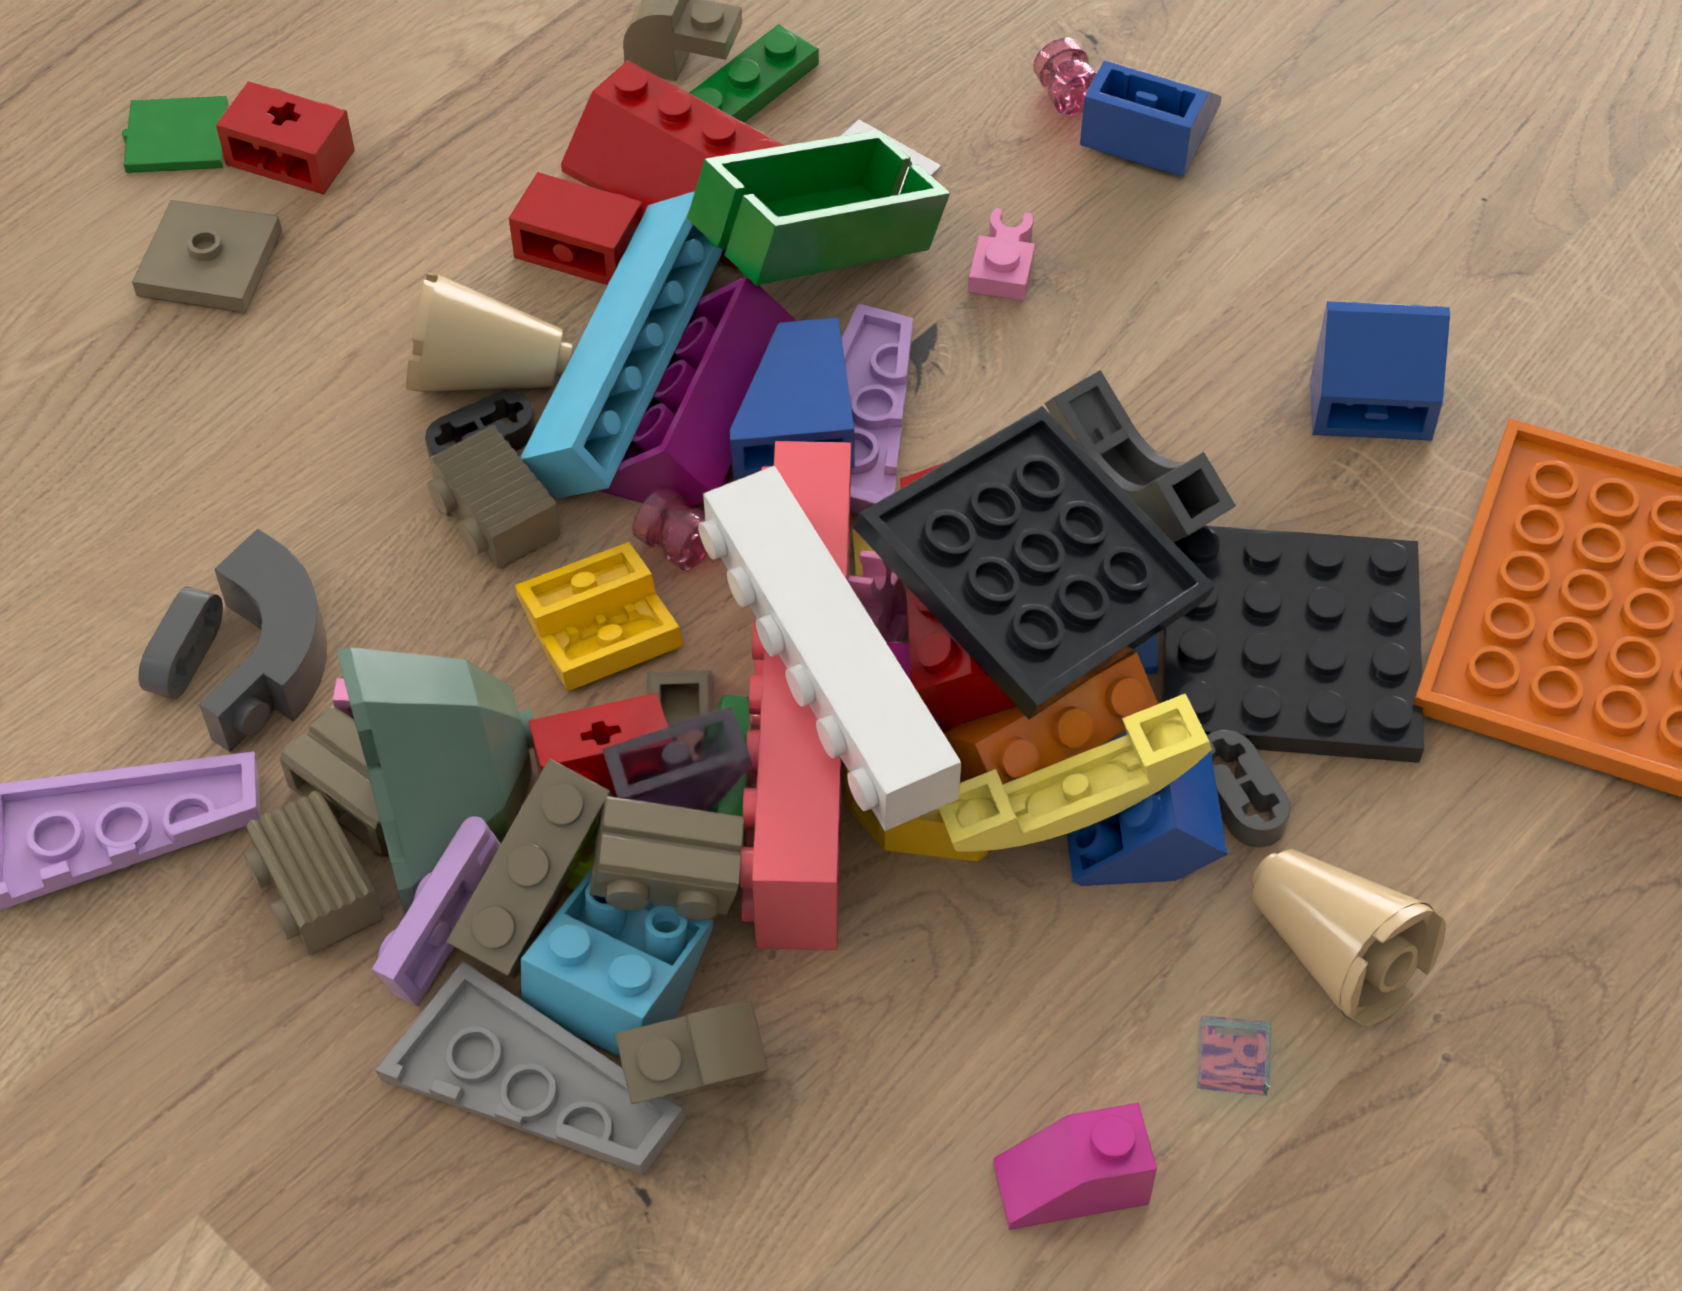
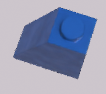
[730,318,855,479]

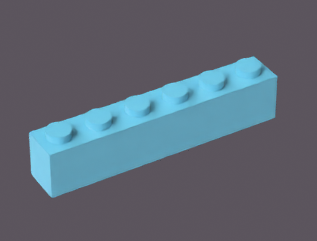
[521,191,723,499]

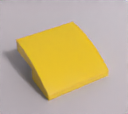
[514,542,684,692]

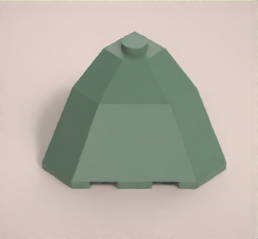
[337,647,534,914]

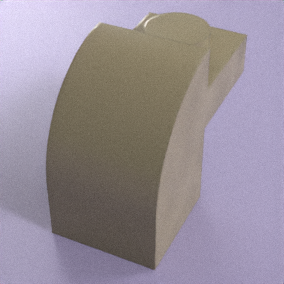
[623,0,742,81]
[615,1001,769,1105]

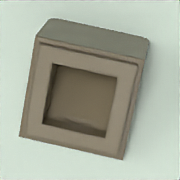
[647,670,713,736]

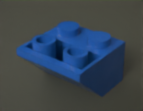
[1080,60,1222,177]
[1310,301,1450,441]
[1067,732,1228,886]

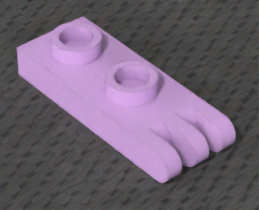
[371,816,501,1007]

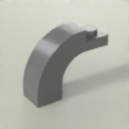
[1044,370,1236,542]
[199,529,327,752]

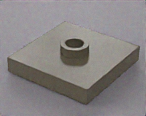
[132,200,282,313]

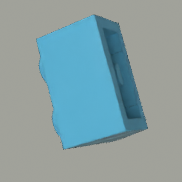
[521,868,713,1057]

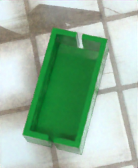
[687,130,950,286]

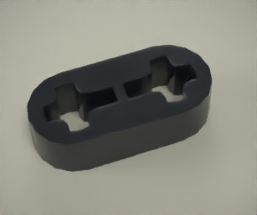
[425,391,536,460]

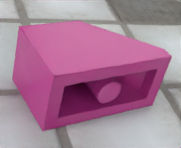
[993,1102,1157,1230]

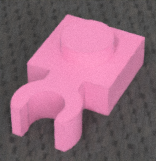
[968,208,1035,301]
[847,550,908,642]

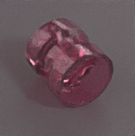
[1033,38,1098,116]
[632,486,708,571]

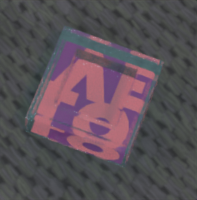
[1197,1015,1271,1096]

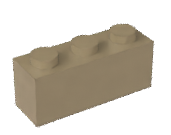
[446,758,613,978]

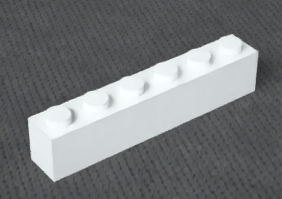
[698,465,961,831]

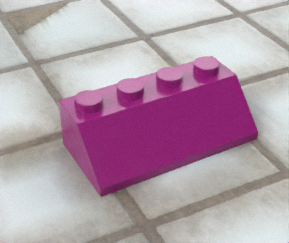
[597,276,797,512]

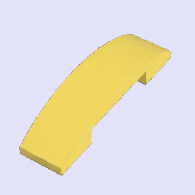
[939,694,1212,852]

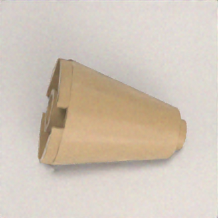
[406,272,573,392]
[1252,849,1446,1027]

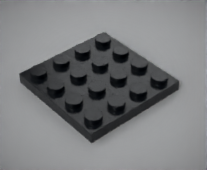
[853,406,1215,720]
[1161,525,1424,763]

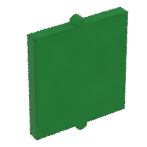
[122,96,229,173]

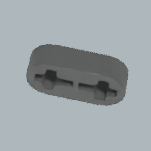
[138,586,223,699]
[1207,730,1290,847]

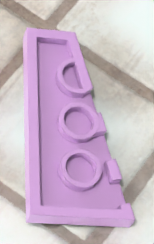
[842,303,913,514]
[0,751,261,910]

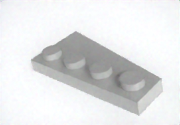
[375,961,686,1175]

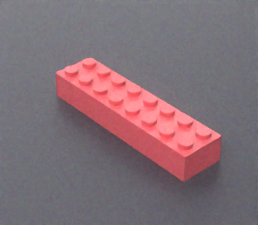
[740,441,851,950]

